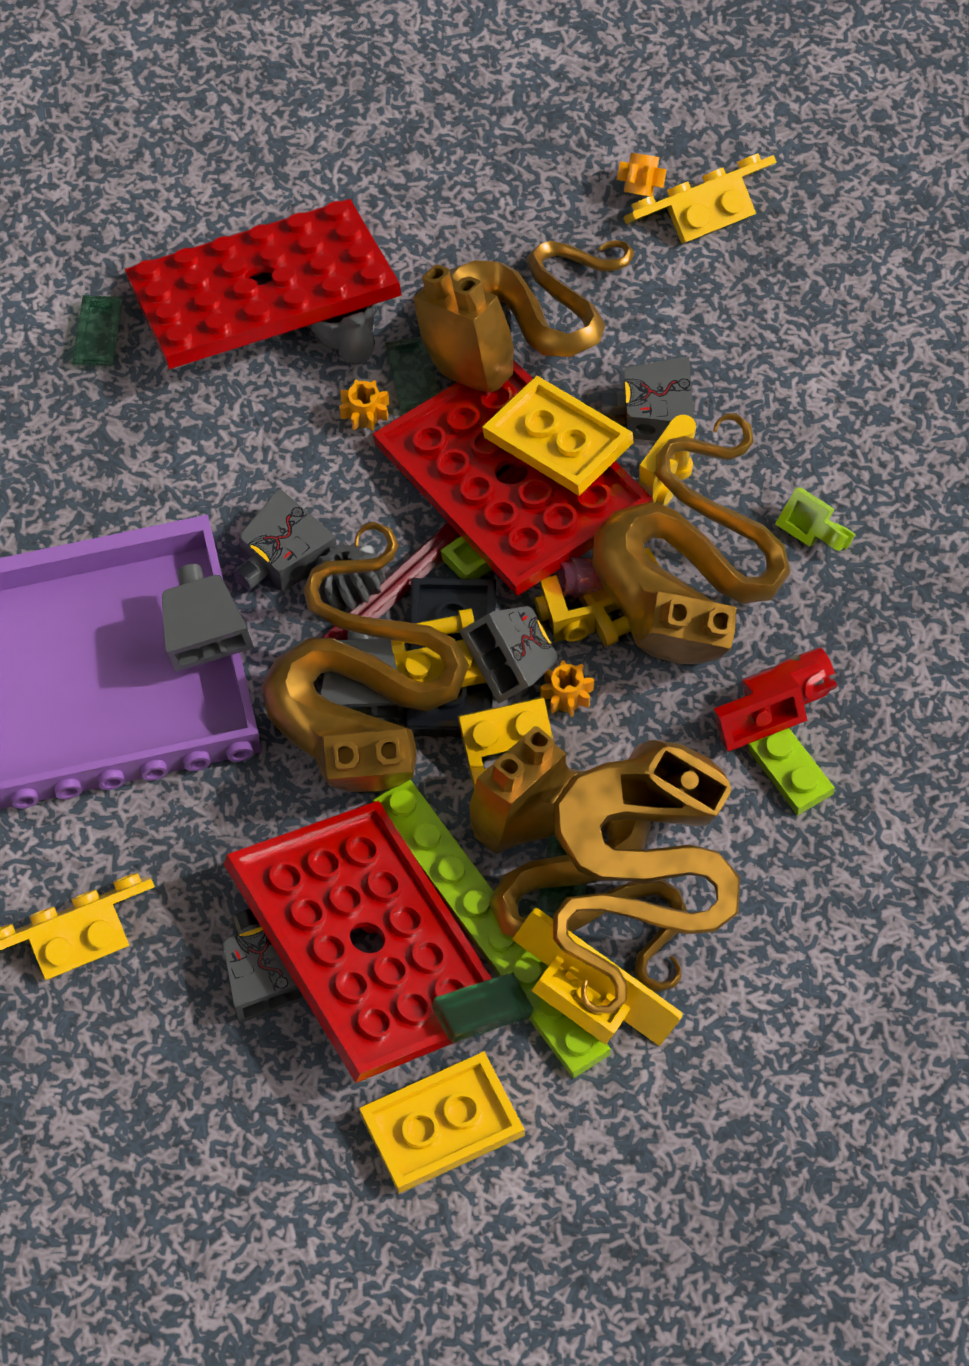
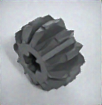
[314,540,386,610]

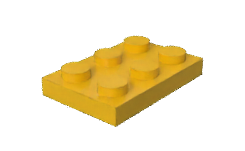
[483,376,634,496]
[359,1051,525,1194]

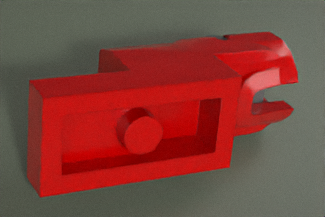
[714,647,837,752]

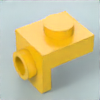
[535,575,595,642]

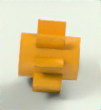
[616,152,667,196]
[339,379,389,431]
[540,660,594,717]

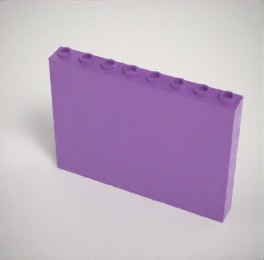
[0,515,262,809]

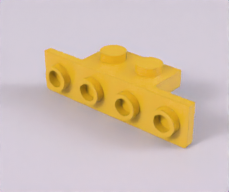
[623,153,776,244]
[0,872,155,980]
[512,908,683,1046]

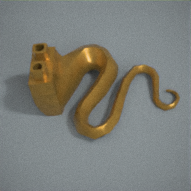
[414,240,635,392]
[592,413,791,664]
[261,521,469,792]
[469,726,688,992]
[553,740,740,1014]

